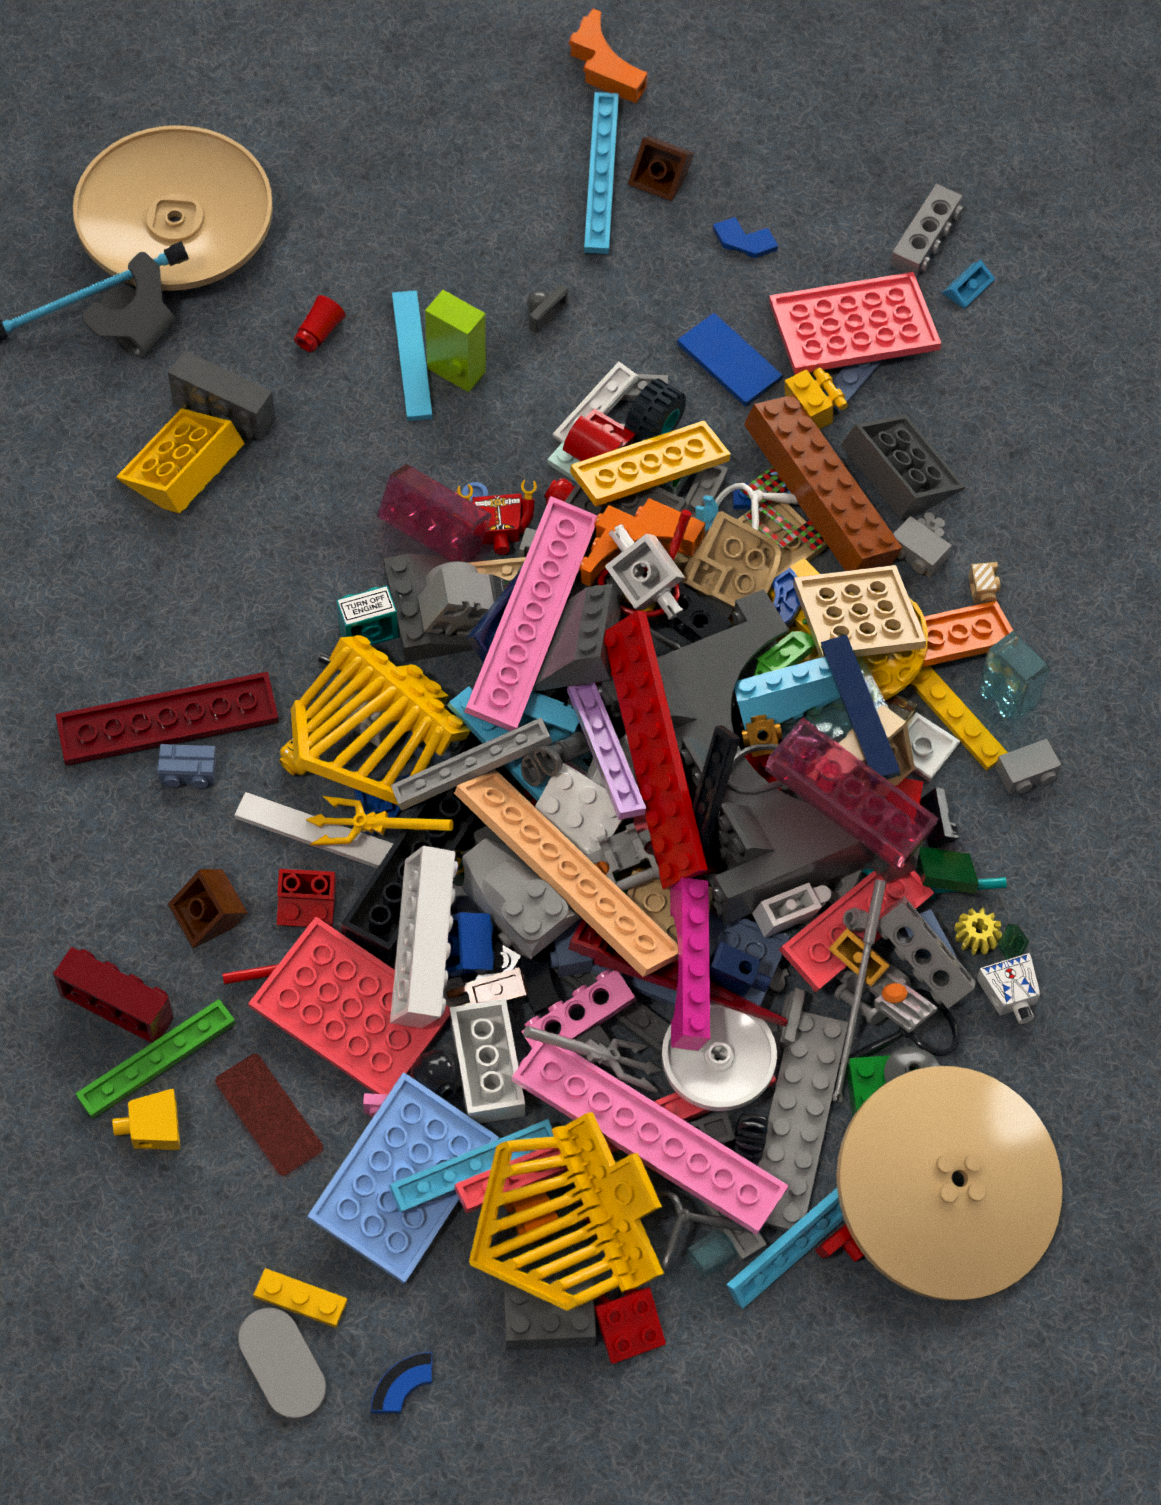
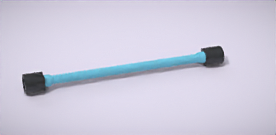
[0,241,190,341]

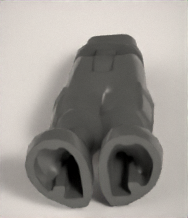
[521,731,591,786]

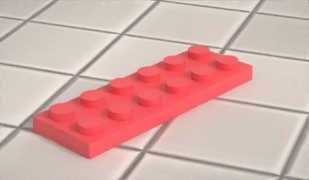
[779,871,934,992]

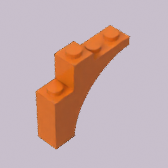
[579,498,705,587]

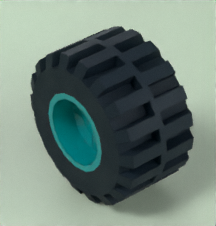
[624,378,686,442]

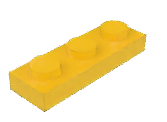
[254,1268,347,1328]

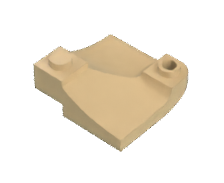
[681,511,781,609]

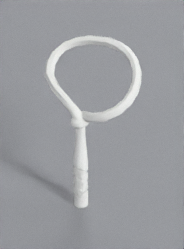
[715,483,799,530]

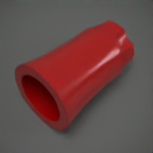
[294,295,346,353]

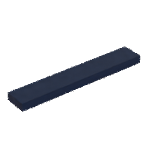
[821,634,900,783]

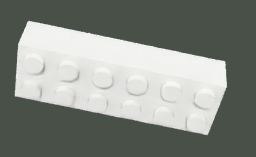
[390,846,458,1028]

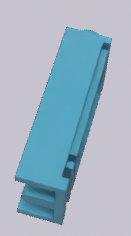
[517,691,583,745]

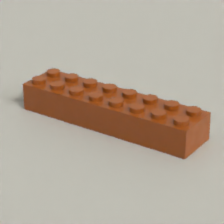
[744,395,902,571]

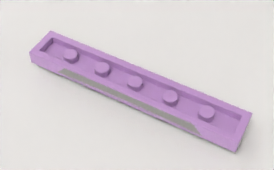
[567,682,646,820]

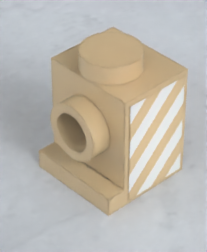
[968,562,1000,604]

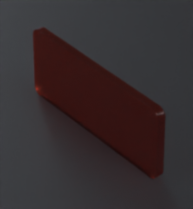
[215,1054,323,1176]

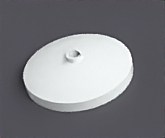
[662,1002,777,1111]

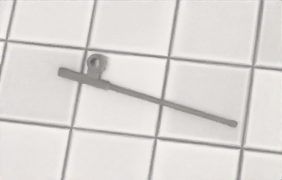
[832,879,886,1103]

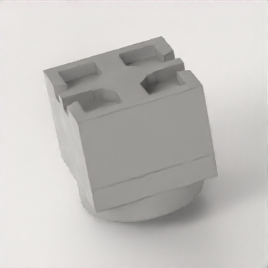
[418,562,494,638]

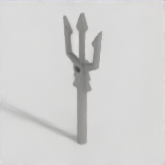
[523,1026,663,1093]

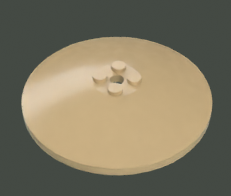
[73,126,273,291]
[837,1066,1062,1301]

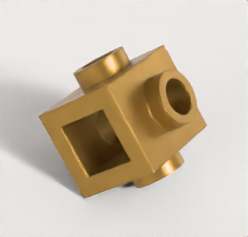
[742,714,783,757]

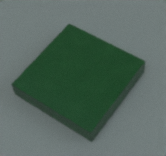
[917,847,979,893]

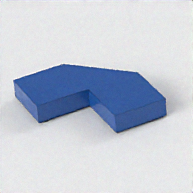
[713,217,778,258]

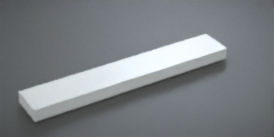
[235,792,393,868]

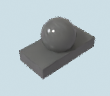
[527,284,568,333]

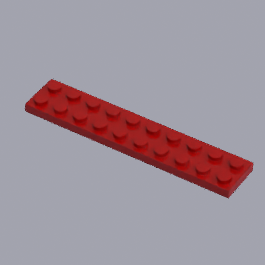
[604,610,708,890]

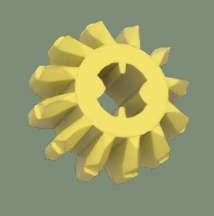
[954,908,1002,955]

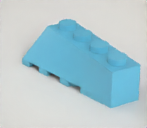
[734,657,840,734]

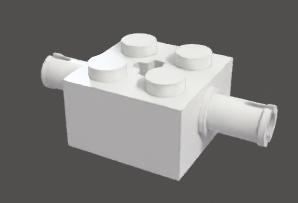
[605,524,685,620]

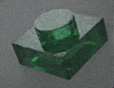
[997,924,1029,960]

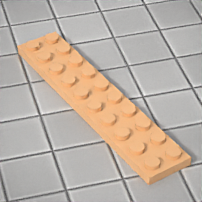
[454,769,678,977]

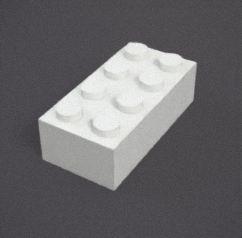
[450,999,525,1124]

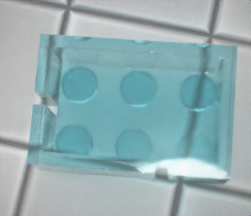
[978,631,1050,723]

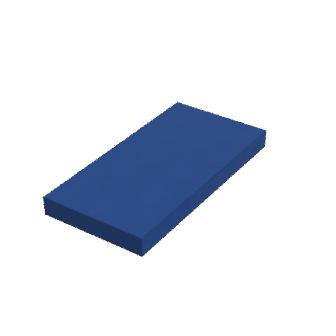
[677,313,783,407]

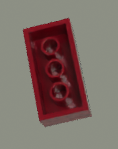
[53,946,174,1043]

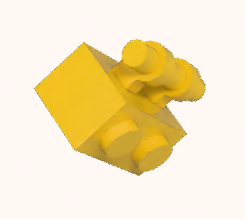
[785,367,848,429]

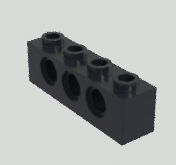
[642,573,733,643]

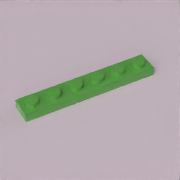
[75,999,236,1119]

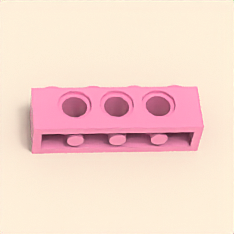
[521,969,637,1049]

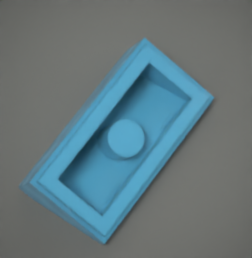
[942,260,995,309]

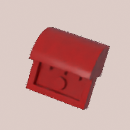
[563,408,636,461]
[276,869,336,928]

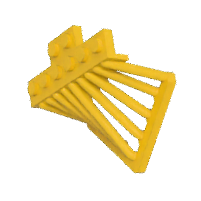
[291,635,471,805]
[469,1112,664,1311]

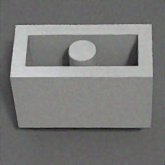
[893,516,952,578]
[995,739,1061,794]

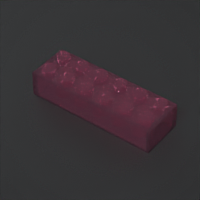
[765,717,939,871]

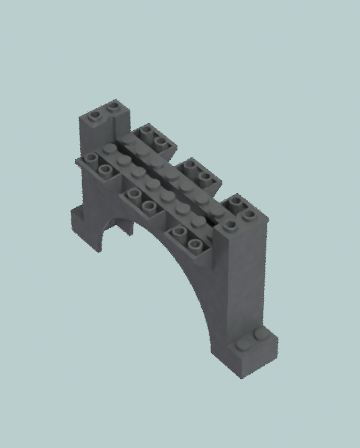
[600,589,921,925]

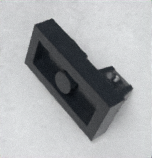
[920,787,959,849]

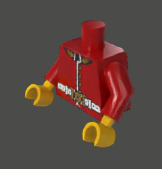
[456,480,537,555]

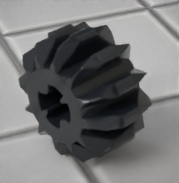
[732,1113,768,1163]

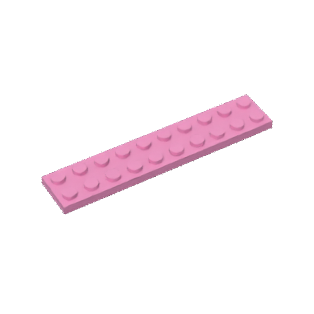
[464,496,597,731]
[512,1041,788,1235]

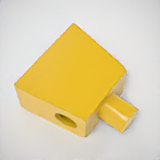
[112,1089,180,1150]

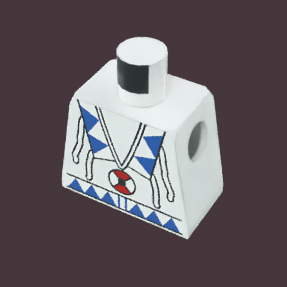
[977,953,1040,1024]

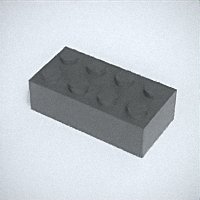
[168,350,275,441]

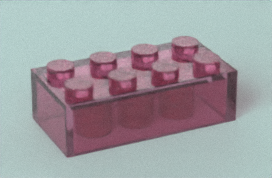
[377,464,492,563]

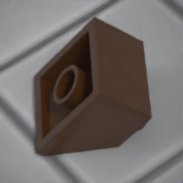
[628,136,694,201]
[168,869,248,948]

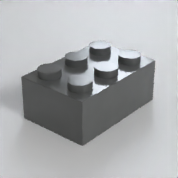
[503,1279,596,1350]

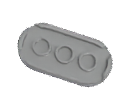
[238,1308,326,1420]

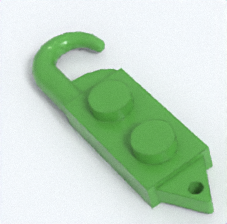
[754,619,816,676]

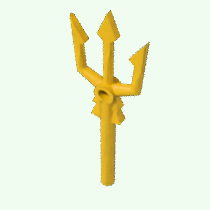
[305,796,453,846]

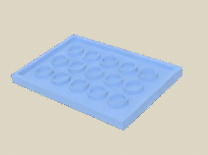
[306,1072,499,1284]

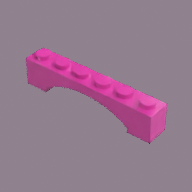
[670,877,710,1051]

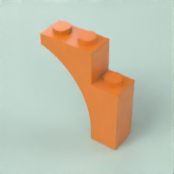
[569,9,648,104]

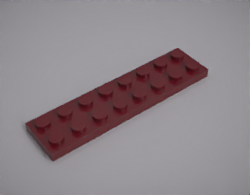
[55,672,279,766]

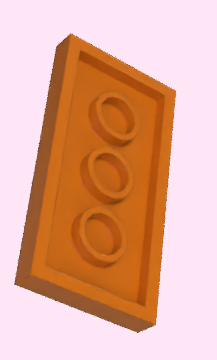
[922,601,1018,667]

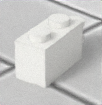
[752,883,831,938]

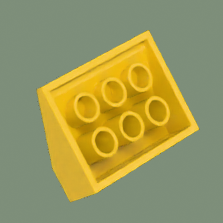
[116,408,245,514]

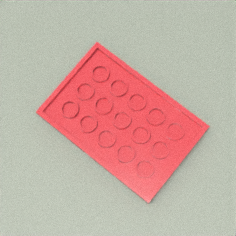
[769,272,941,375]
[248,917,450,1094]

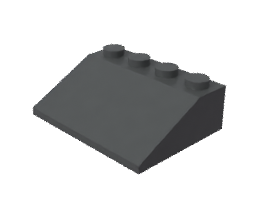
[841,414,966,519]
[383,554,474,663]
[532,584,621,692]

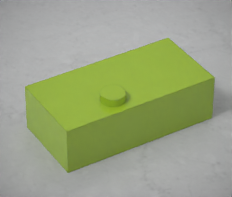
[425,290,486,392]

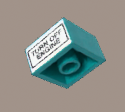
[336,586,399,645]

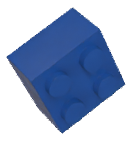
[445,912,495,978]

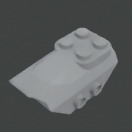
[461,838,581,959]

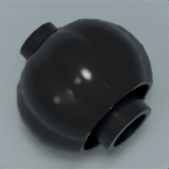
[410,1050,462,1101]

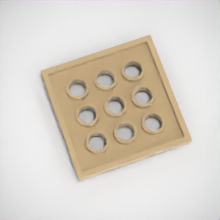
[793,565,926,658]

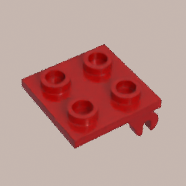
[594,1287,666,1364]

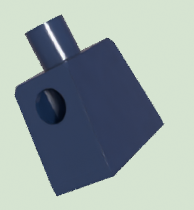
[709,941,771,996]

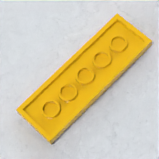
[570,421,731,507]

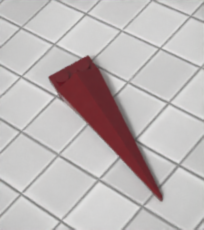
[568,919,788,1027]

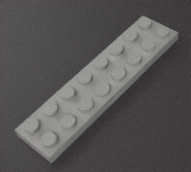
[758,1011,848,1232]

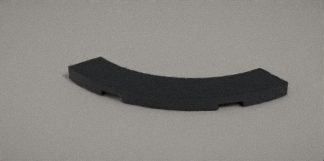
[521,941,560,1016]

